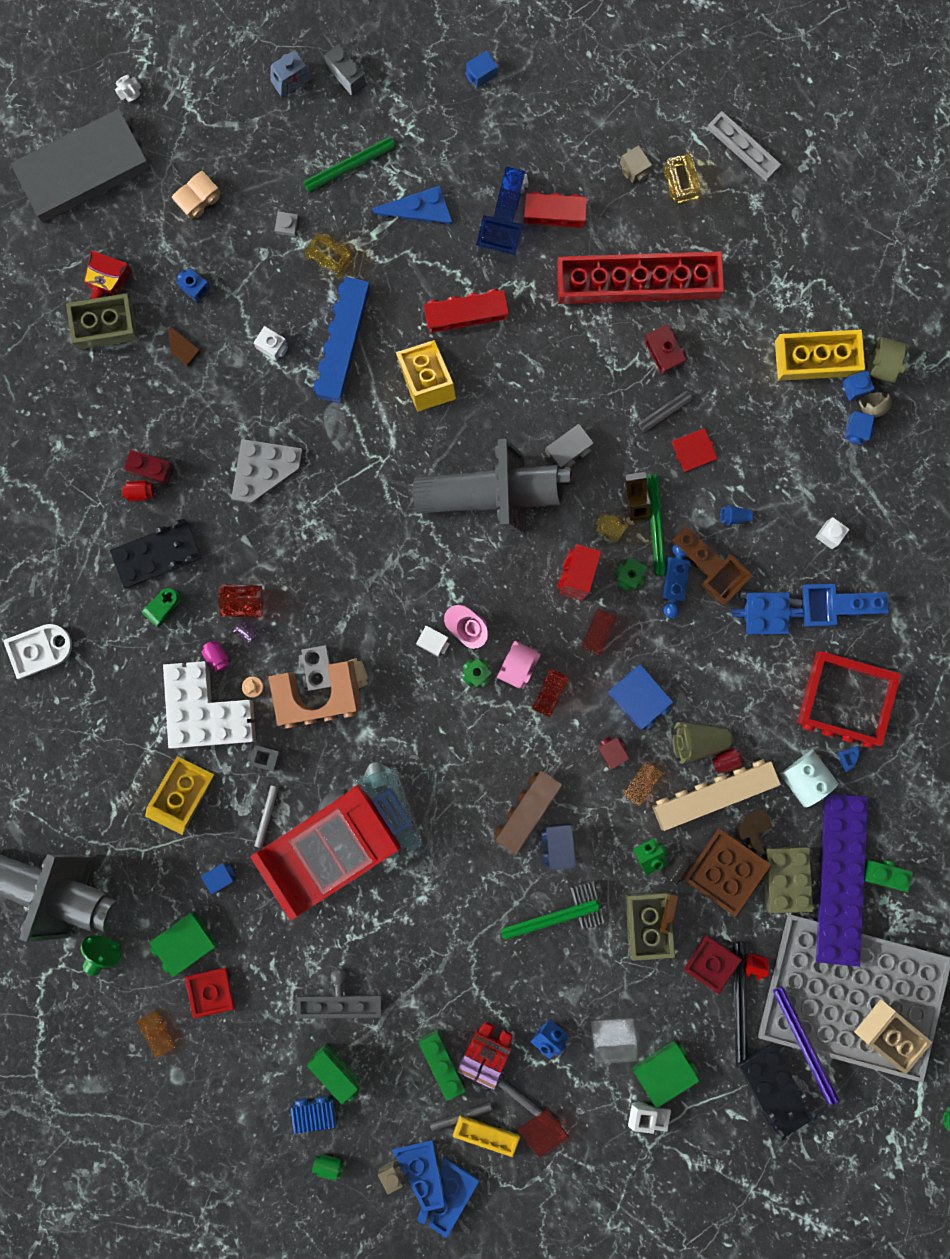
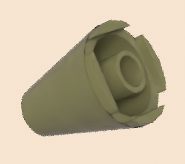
[673,722,733,764]

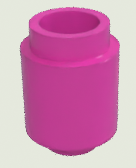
[201,640,230,673]

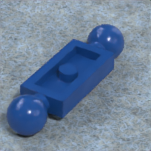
[662,545,690,618]

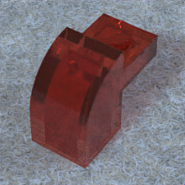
[531,668,569,717]

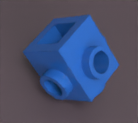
[530,1019,569,1059]

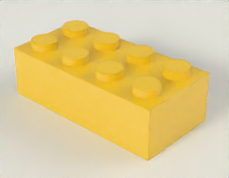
[775,330,865,381]

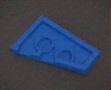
[392,1140,446,1212]
[429,1156,480,1238]

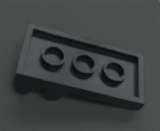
[110,519,202,589]
[738,1043,817,1142]

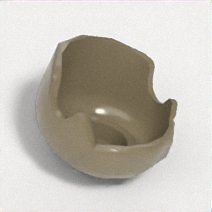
[859,392,892,418]

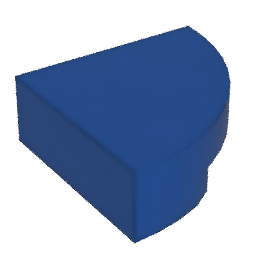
[837,746,860,772]

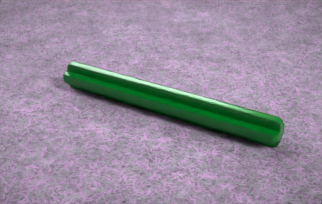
[303,137,395,192]
[647,475,666,576]
[501,899,601,940]

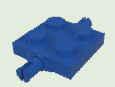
[732,592,804,634]

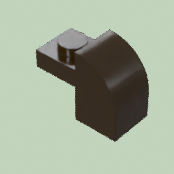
[624,472,651,521]
[736,807,773,856]

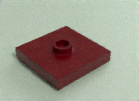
[684,935,742,995]

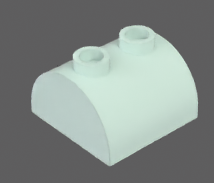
[780,749,839,807]

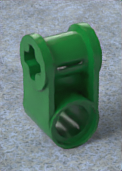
[142,588,181,627]

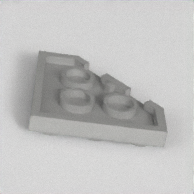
[231,439,303,504]

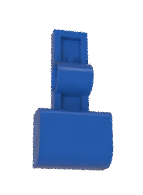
[802,584,888,627]

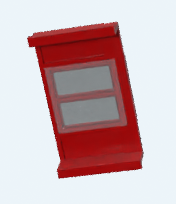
[250,784,402,921]

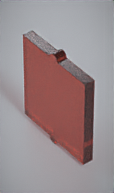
[518,1109,569,1157]

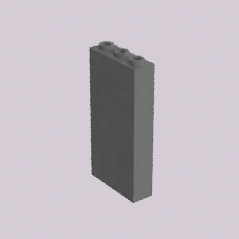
[10,109,151,223]

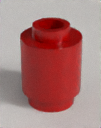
[122,480,154,502]

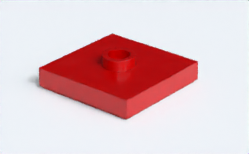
[185,967,235,1019]

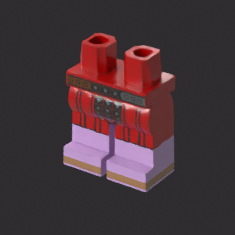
[457,1021,513,1090]

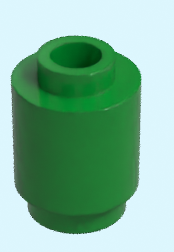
[312,1154,344,1181]

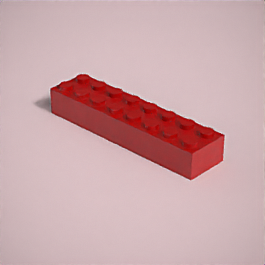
[557,251,724,304]

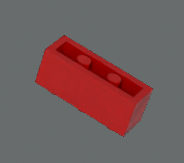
[524,191,587,228]

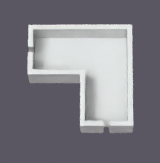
[163,661,256,748]

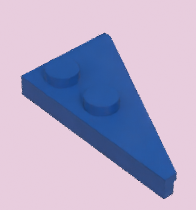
[373,186,452,225]

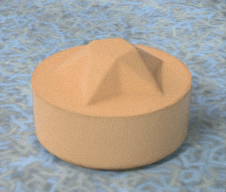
[242,677,264,698]

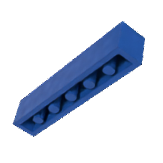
[313,276,370,404]

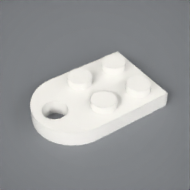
[3,624,72,679]

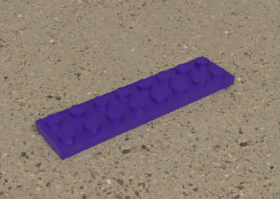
[816,794,868,967]

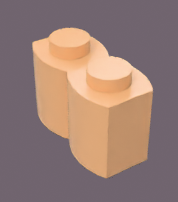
[172,171,221,219]

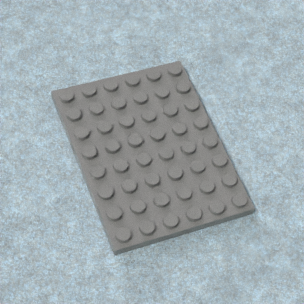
[758,914,950,1083]

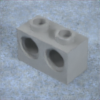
[299,645,331,691]

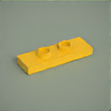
[453,1115,520,1157]

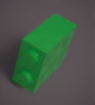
[149,910,218,977]
[631,1041,699,1109]
[307,1043,361,1105]

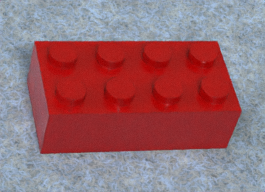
[557,544,601,601]

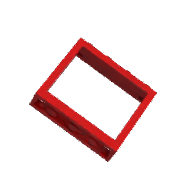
[797,651,901,749]

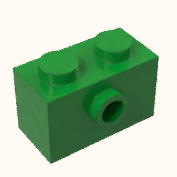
[864,859,913,893]

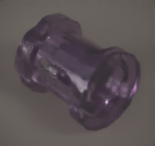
[232,619,260,646]

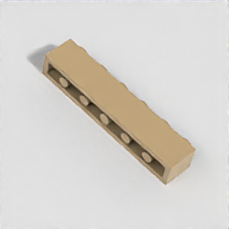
[652,759,781,831]

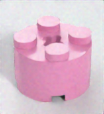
[497,641,541,689]

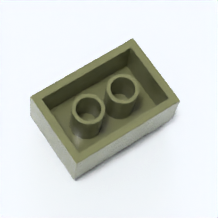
[66,293,138,350]
[763,846,813,913]
[625,891,675,961]

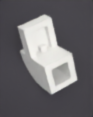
[628,1102,671,1134]

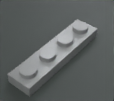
[707,111,781,181]

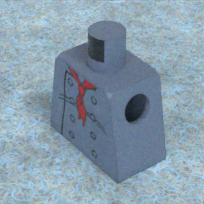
[270,50,313,98]

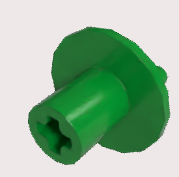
[80,935,122,976]

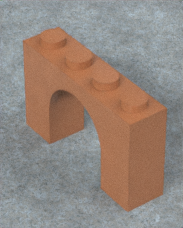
[268,661,362,728]

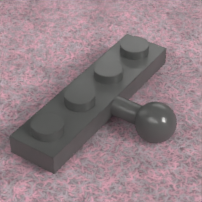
[296,968,381,1019]

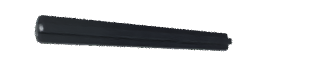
[733,941,748,1068]

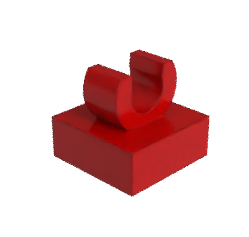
[746,953,769,981]

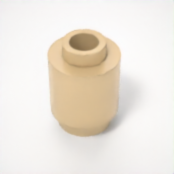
[349,658,369,689]

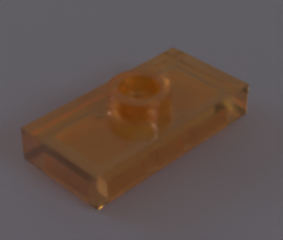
[622,761,663,807]
[136,1010,175,1059]

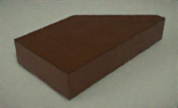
[168,327,201,367]
[660,893,679,934]

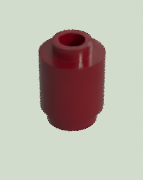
[712,748,744,774]

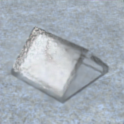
[591,1018,637,1065]

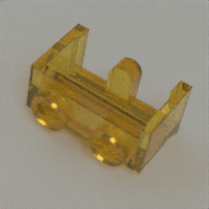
[663,152,701,203]
[303,233,352,279]

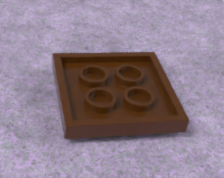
[684,828,772,917]

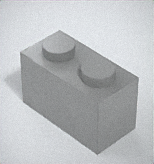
[545,424,593,469]

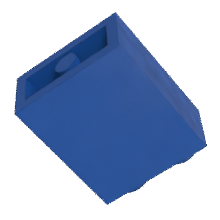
[607,665,673,730]

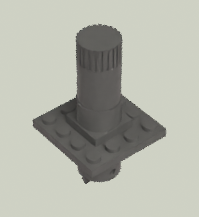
[413,439,575,536]
[0,854,118,942]

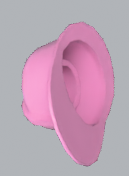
[444,605,488,649]

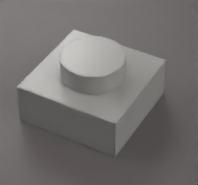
[274,211,299,237]

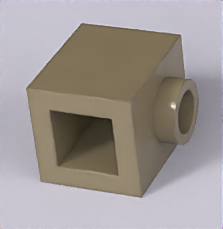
[620,145,652,183]

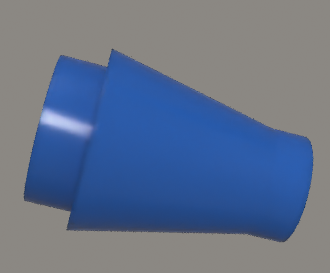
[721,505,753,525]

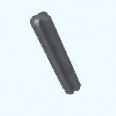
[638,391,692,432]

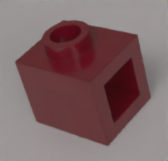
[597,736,629,770]

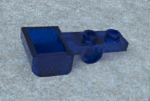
[476,166,526,256]

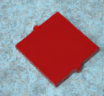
[671,428,717,472]

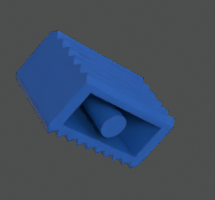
[291,1095,338,1134]

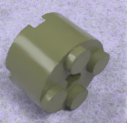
[867,337,909,383]

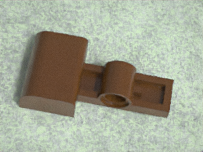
[671,526,753,606]

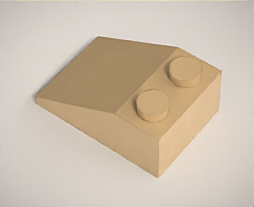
[854,1000,933,1075]

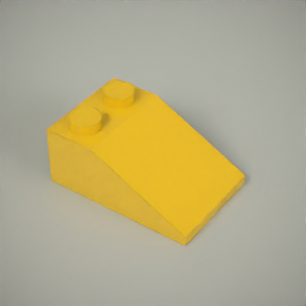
[396,340,456,412]
[145,756,214,835]

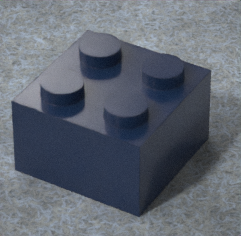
[541,823,576,870]

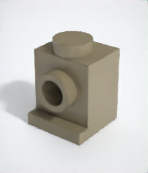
[378,1159,407,1195]

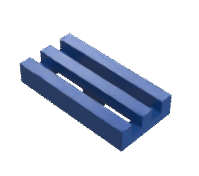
[372,789,412,836]

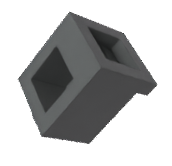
[247,745,282,772]

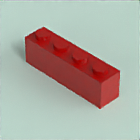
[424,289,509,334]

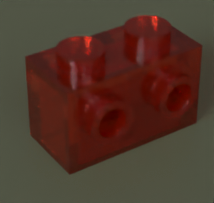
[218,584,264,618]

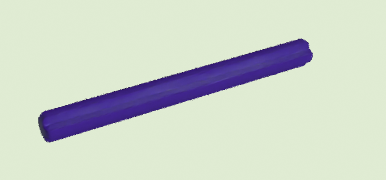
[773,986,839,1105]

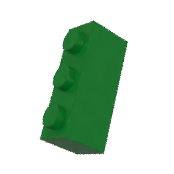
[418,1029,466,1101]

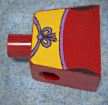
[85,250,132,299]

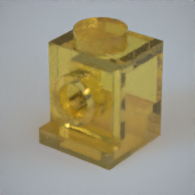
[595,513,629,543]

